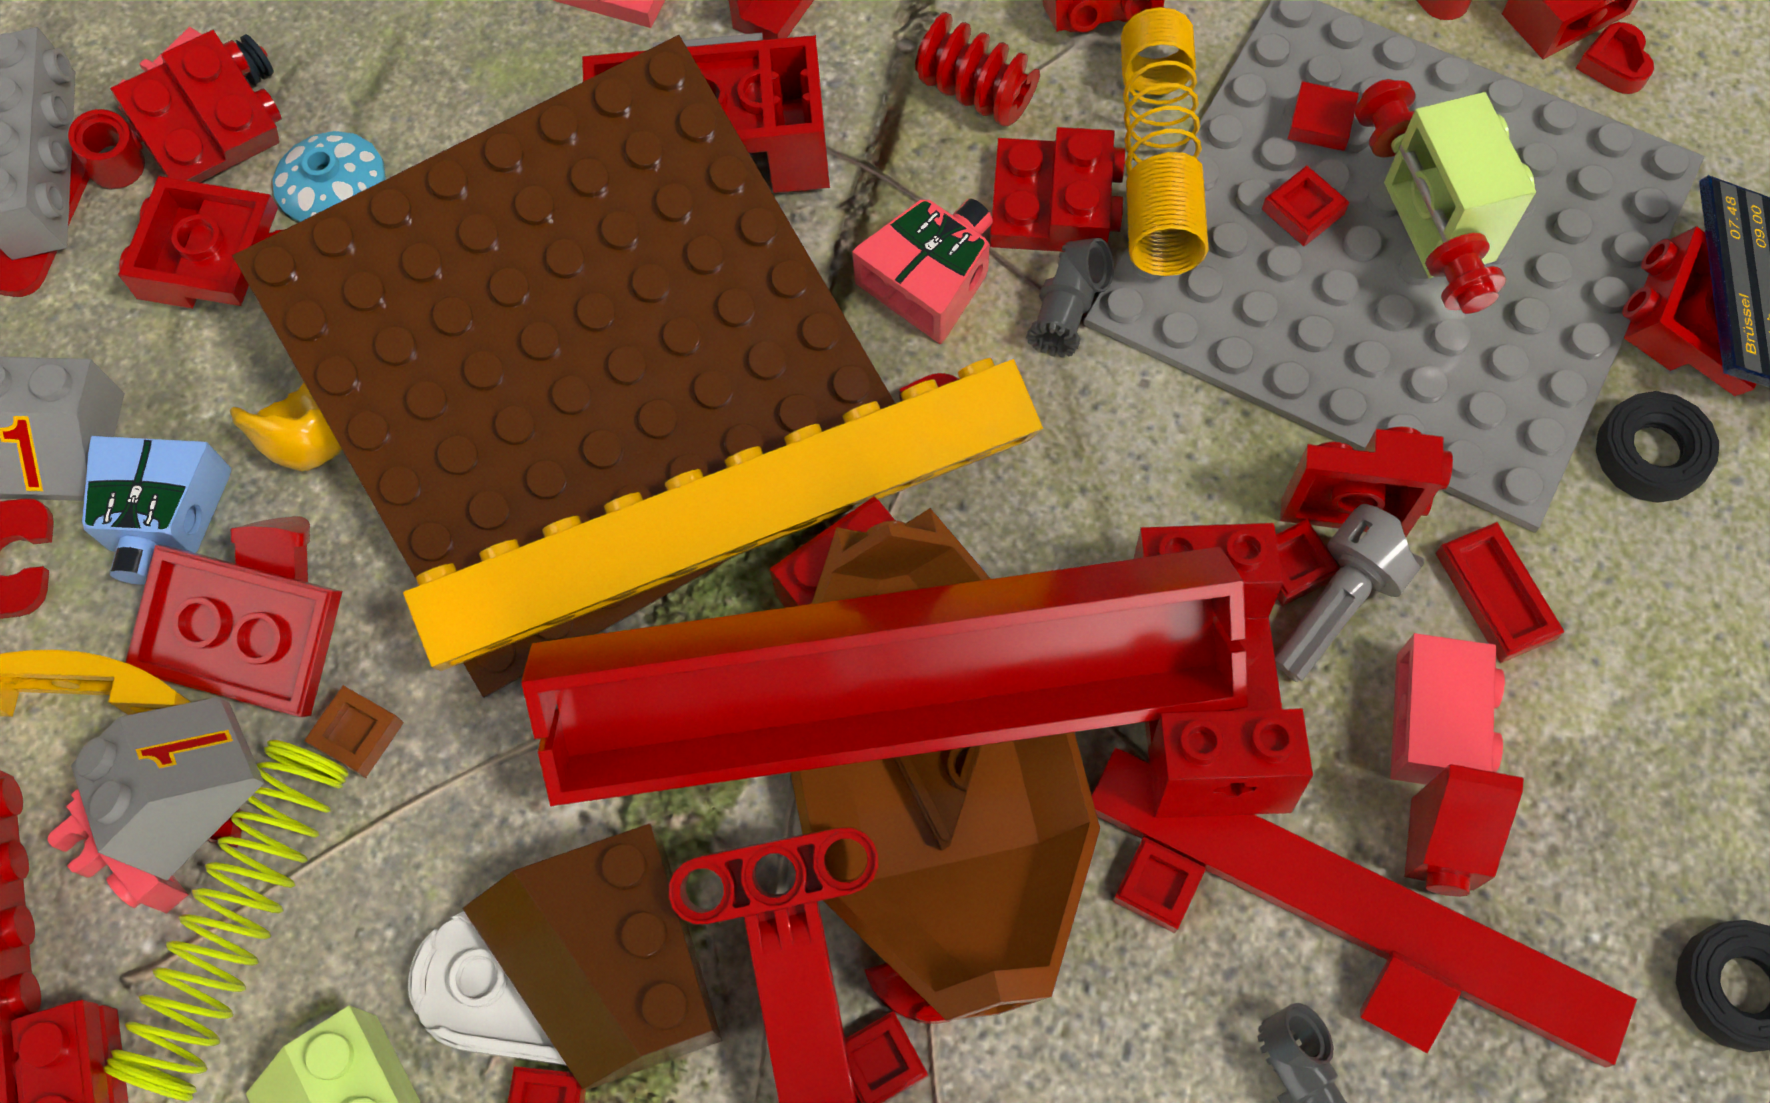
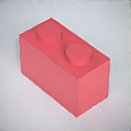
[1390,633,1505,785]

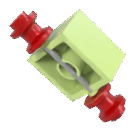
[1355,79,1536,314]

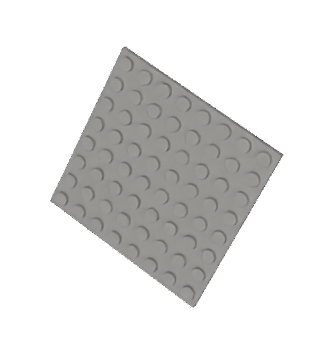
[1084,0,1705,533]

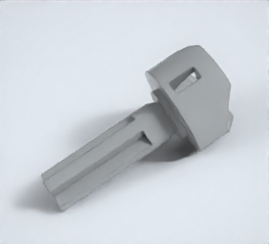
[1274,504,1424,682]

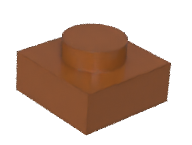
[304,685,404,778]

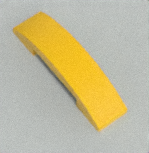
[0,650,191,717]

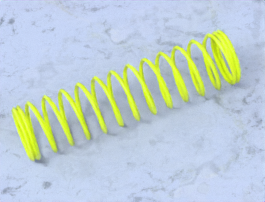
[103,740,349,1101]

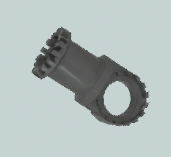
[1026,238,1114,357]
[1257,1003,1347,1103]

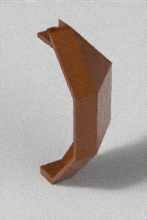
[790,508,1100,1021]

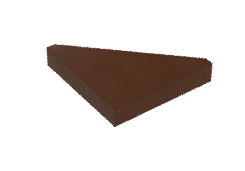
[894,745,982,851]

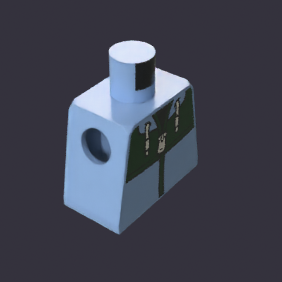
[82,436,232,585]

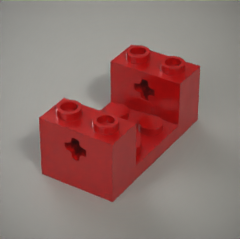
[582,35,830,193]
[1134,523,1313,818]

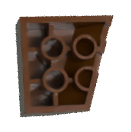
[462,823,723,1090]

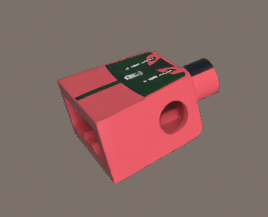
[852,198,993,344]

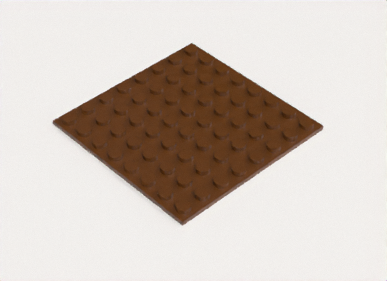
[232,35,896,698]

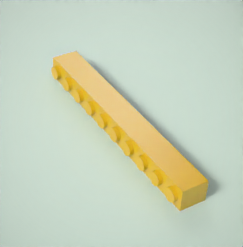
[403,358,1043,671]

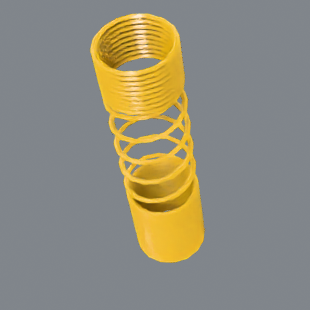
[1120,7,1209,276]

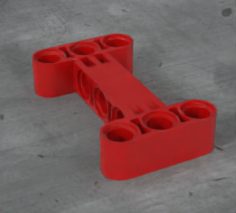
[669,827,878,1103]

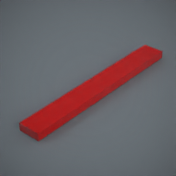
[1092,747,1637,1068]

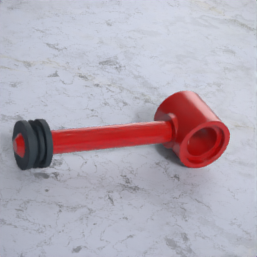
[68,34,274,189]

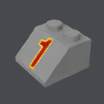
[0,357,125,501]
[71,697,264,880]

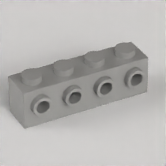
[0,27,76,260]

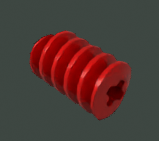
[915,12,1040,126]

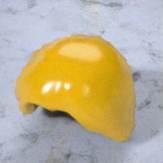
[230,383,342,471]

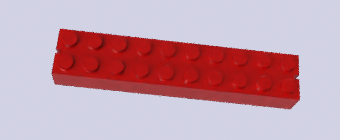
[521,547,1248,806]

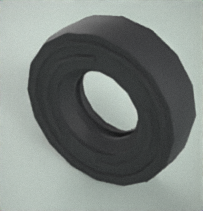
[1596,391,1719,503]
[1675,920,1770,1053]

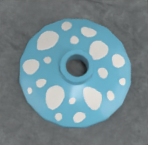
[272,131,386,223]

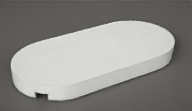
[408,911,567,1066]

